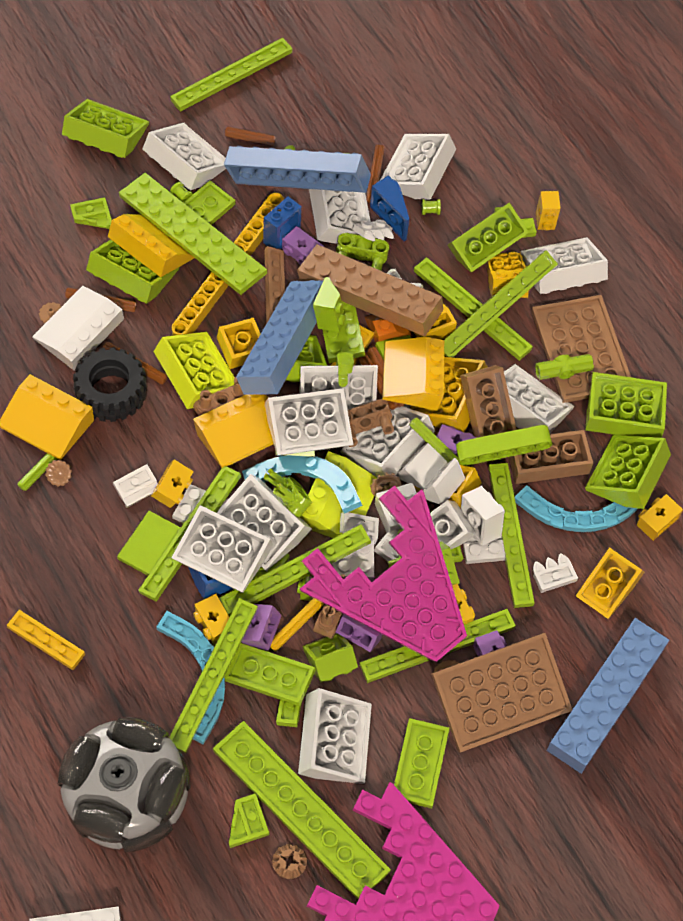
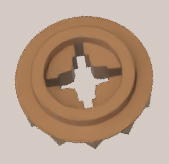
[370,472,401,497]
[272,844,307,879]

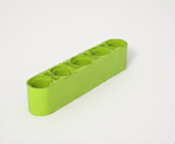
[456,425,552,466]

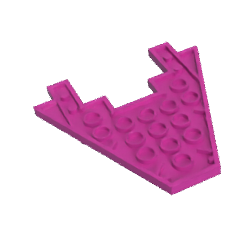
[299,486,467,662]
[306,782,500,921]

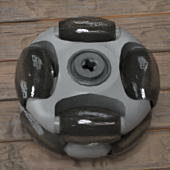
[57,717,191,852]

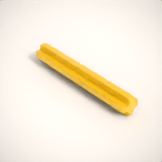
[270,598,324,651]

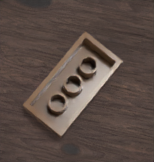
[460,365,517,438]
[509,430,593,484]

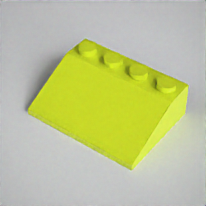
[153,332,235,409]
[301,451,377,538]

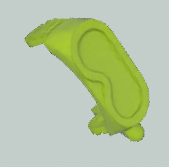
[336,352,354,387]

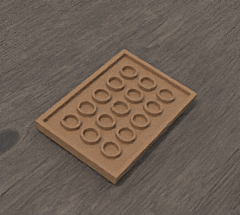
[531,295,631,403]
[431,633,573,753]

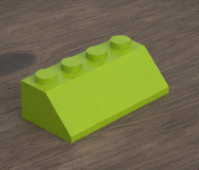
[447,202,529,272]

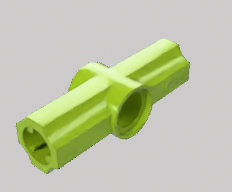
[535,354,594,380]

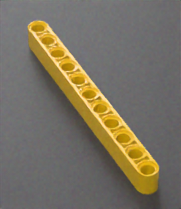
[172,193,284,336]

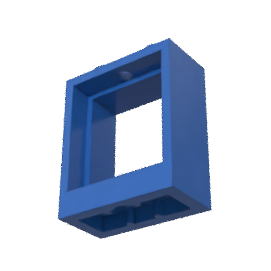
[263,196,301,250]

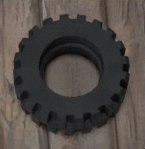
[73,348,147,422]

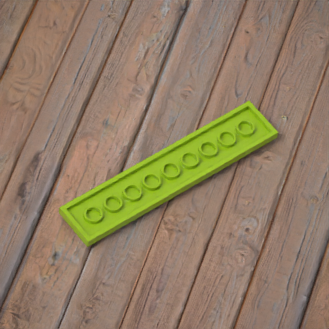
[119,173,267,295]
[213,721,391,899]

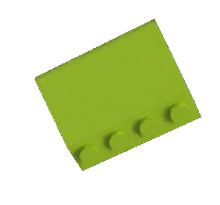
[62,99,149,158]
[86,240,179,304]
[585,372,667,438]
[585,435,671,509]

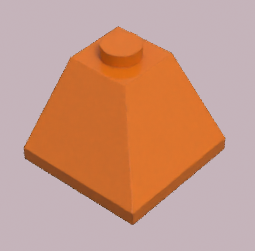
[365,315,412,343]

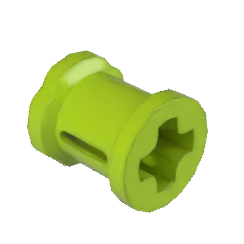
[170,182,193,202]
[422,199,441,215]

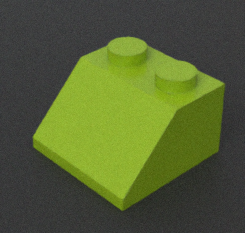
[313,277,346,332]
[302,633,358,682]

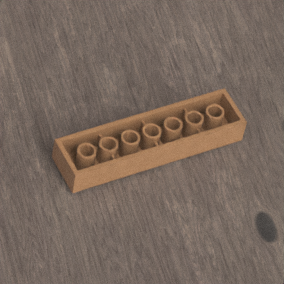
[297,244,444,337]

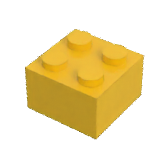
[217,318,260,369]

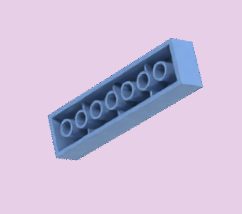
[224,146,371,193]
[236,280,323,395]
[547,618,669,774]

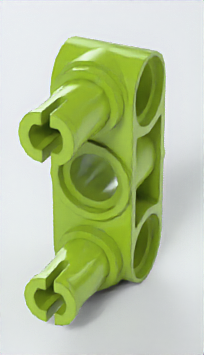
[336,233,389,271]
[264,469,312,518]

